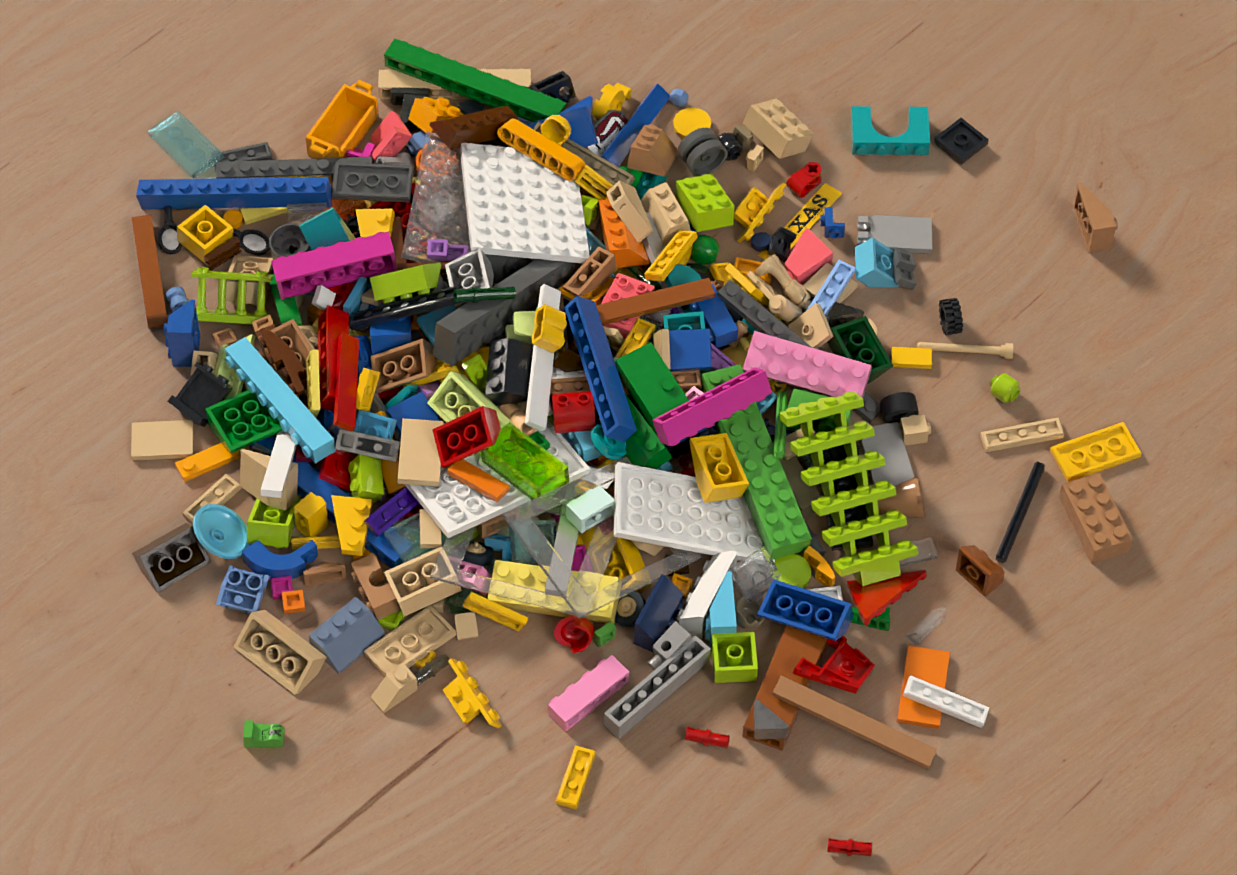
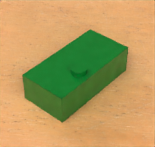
[615,342,689,435]

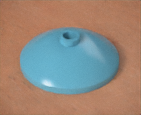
[193,504,250,559]

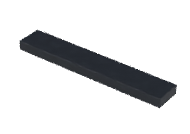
[349,285,463,331]

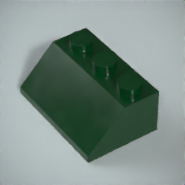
[827,316,893,384]

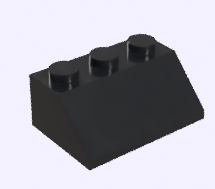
[485,338,534,406]

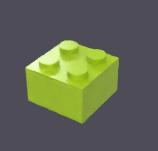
[711,632,758,683]

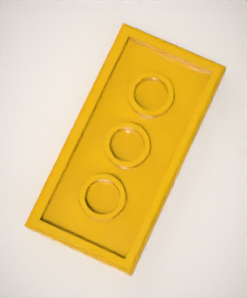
[1050,422,1142,482]

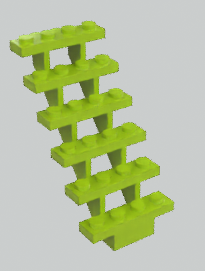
[779,392,918,586]

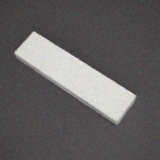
[903,675,989,728]

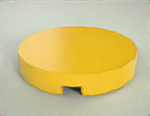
[673,107,711,139]

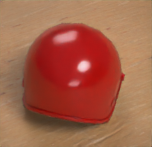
[554,615,594,653]

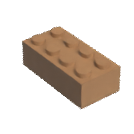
[1059,473,1133,563]

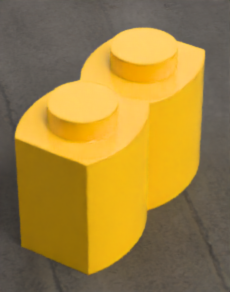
[532,304,567,353]

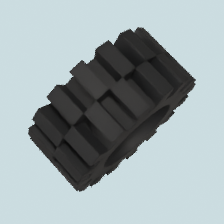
[939,298,963,335]

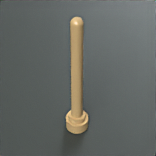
[917,342,1013,359]

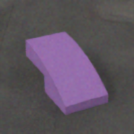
[427,239,468,262]

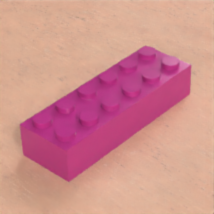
[271,232,398,300]

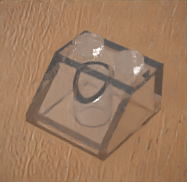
[729,546,782,602]

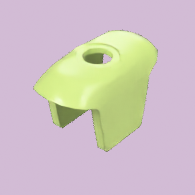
[505,306,538,344]

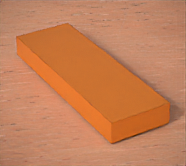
[447,459,510,502]

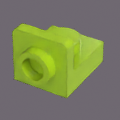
[581,195,600,226]

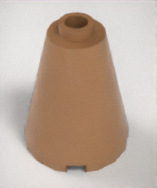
[877,477,926,518]

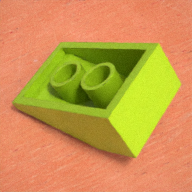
[247,495,300,548]

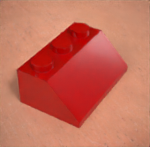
[432,406,501,468]

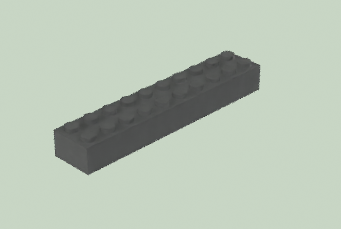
[433,259,582,366]

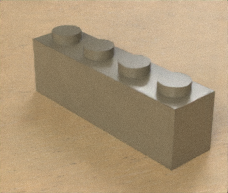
[773,443,822,519]

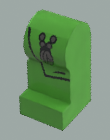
[243,720,285,748]

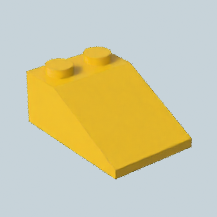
[689,433,749,503]

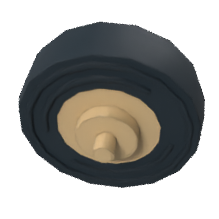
[456,541,493,566]
[615,589,646,627]

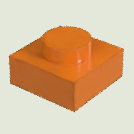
[282,590,306,614]

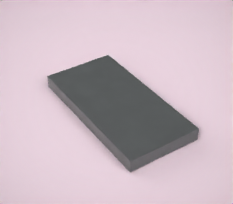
[332,162,414,202]

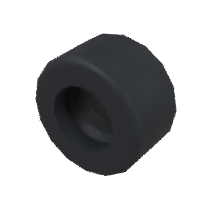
[880,392,919,423]

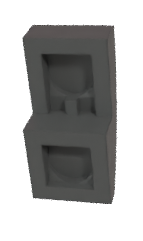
[893,248,917,290]

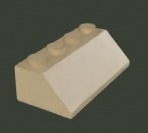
[233,610,327,695]

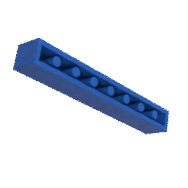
[564,296,637,442]

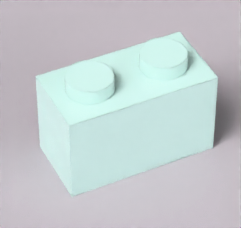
[566,485,615,533]

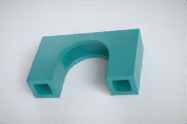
[850,106,930,156]

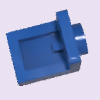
[820,207,845,238]

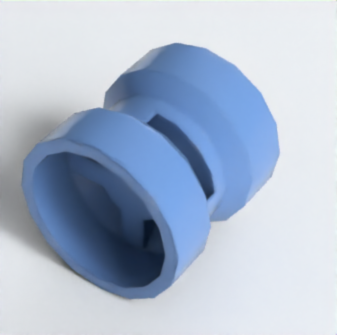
[165,287,189,313]

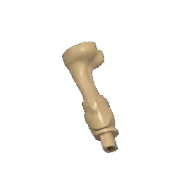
[754,254,811,310]

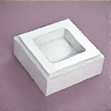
[312,285,336,311]

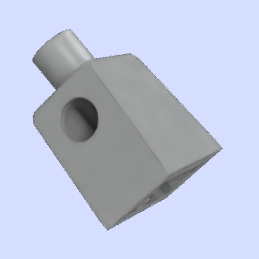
[648,621,692,670]

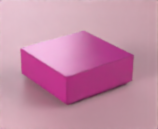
[270,576,293,600]

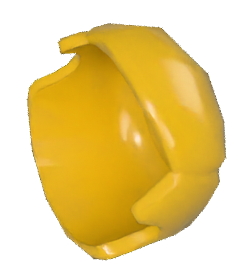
[540,115,571,145]

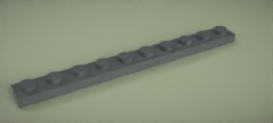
[716,279,881,424]

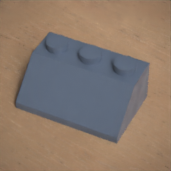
[309,597,386,674]

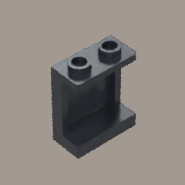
[167,362,233,427]

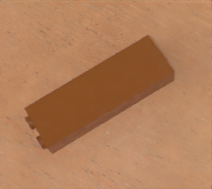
[742,625,827,751]

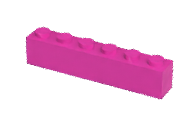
[652,367,772,446]

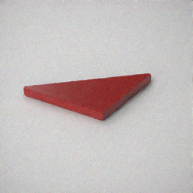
[847,570,926,625]

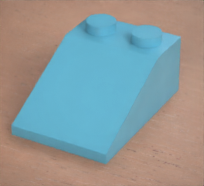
[705,571,737,648]

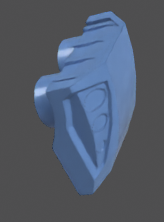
[216,565,270,614]

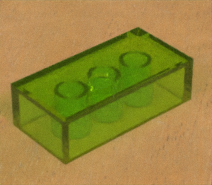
[481,422,570,506]

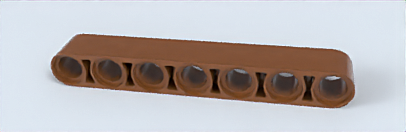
[132,214,168,329]

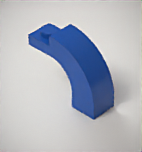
[242,540,318,579]

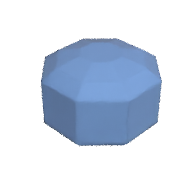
[670,88,689,107]

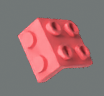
[371,111,412,160]

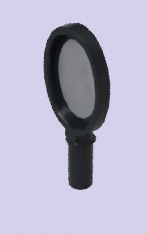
[158,206,183,255]
[233,228,270,255]

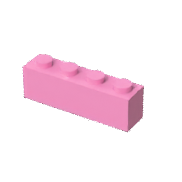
[548,655,629,732]

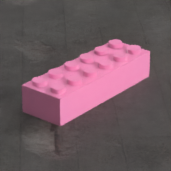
[743,331,872,398]

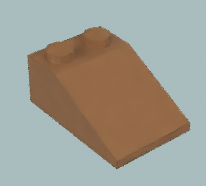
[1073,183,1118,253]

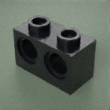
[529,71,576,103]

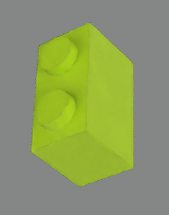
[348,454,384,504]

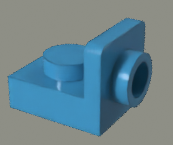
[485,534,518,561]

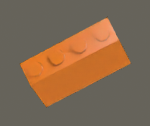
[599,199,649,268]

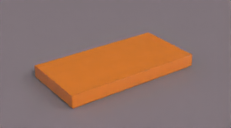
[897,645,950,729]

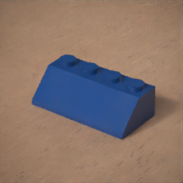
[757,579,854,641]

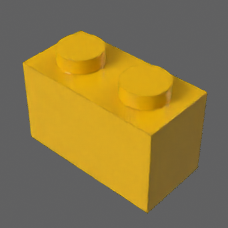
[293,492,329,537]

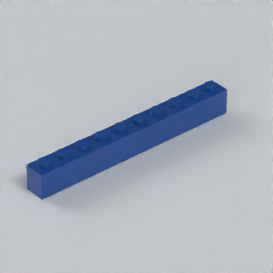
[136,177,332,209]
[249,435,414,569]

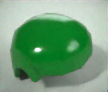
[690,234,719,265]

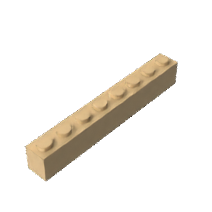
[378,68,531,100]

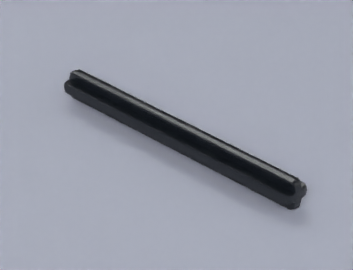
[995,461,1045,563]

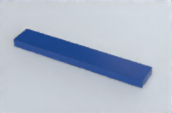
[600,83,670,166]

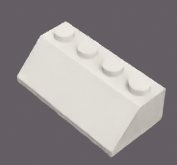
[677,551,737,639]

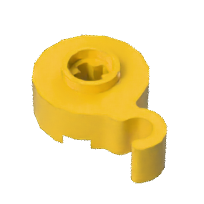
[592,83,632,121]

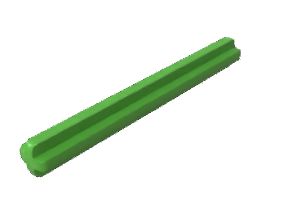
[774,390,788,459]

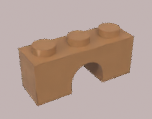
[351,553,401,620]

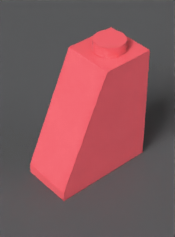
[784,228,833,285]

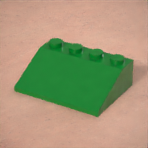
[205,390,283,453]

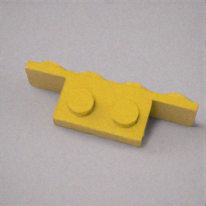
[734,183,786,243]
[443,658,502,728]

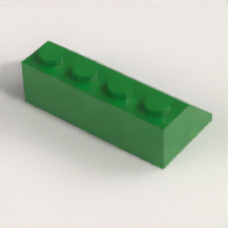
[596,394,672,469]

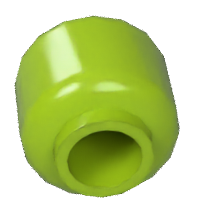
[990,373,1021,403]

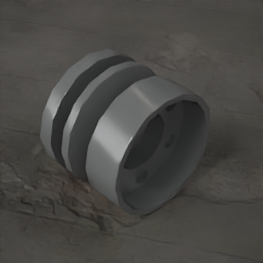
[269,223,312,260]

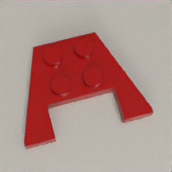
[793,636,875,694]

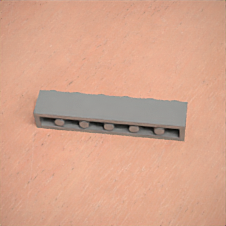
[604,635,711,739]

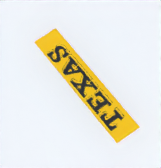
[758,183,842,261]

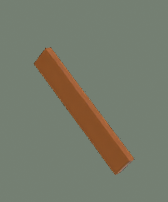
[596,278,715,325]

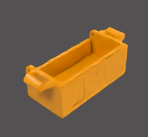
[305,80,379,159]

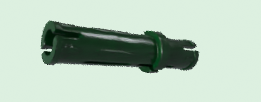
[453,286,516,303]

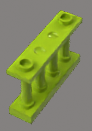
[191,267,274,324]

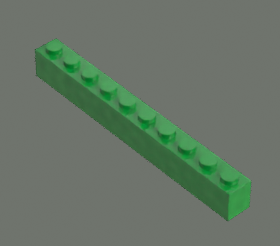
[384,38,566,122]

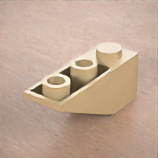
[606,180,653,243]

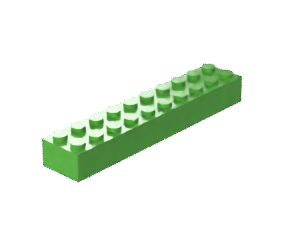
[701,364,812,560]

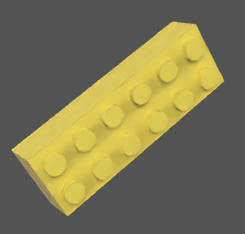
[488,560,621,624]

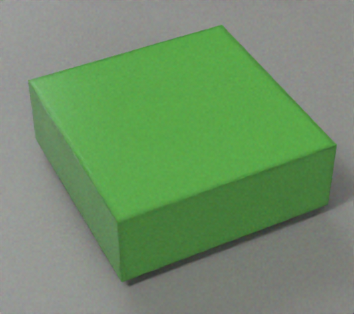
[594,621,616,647]

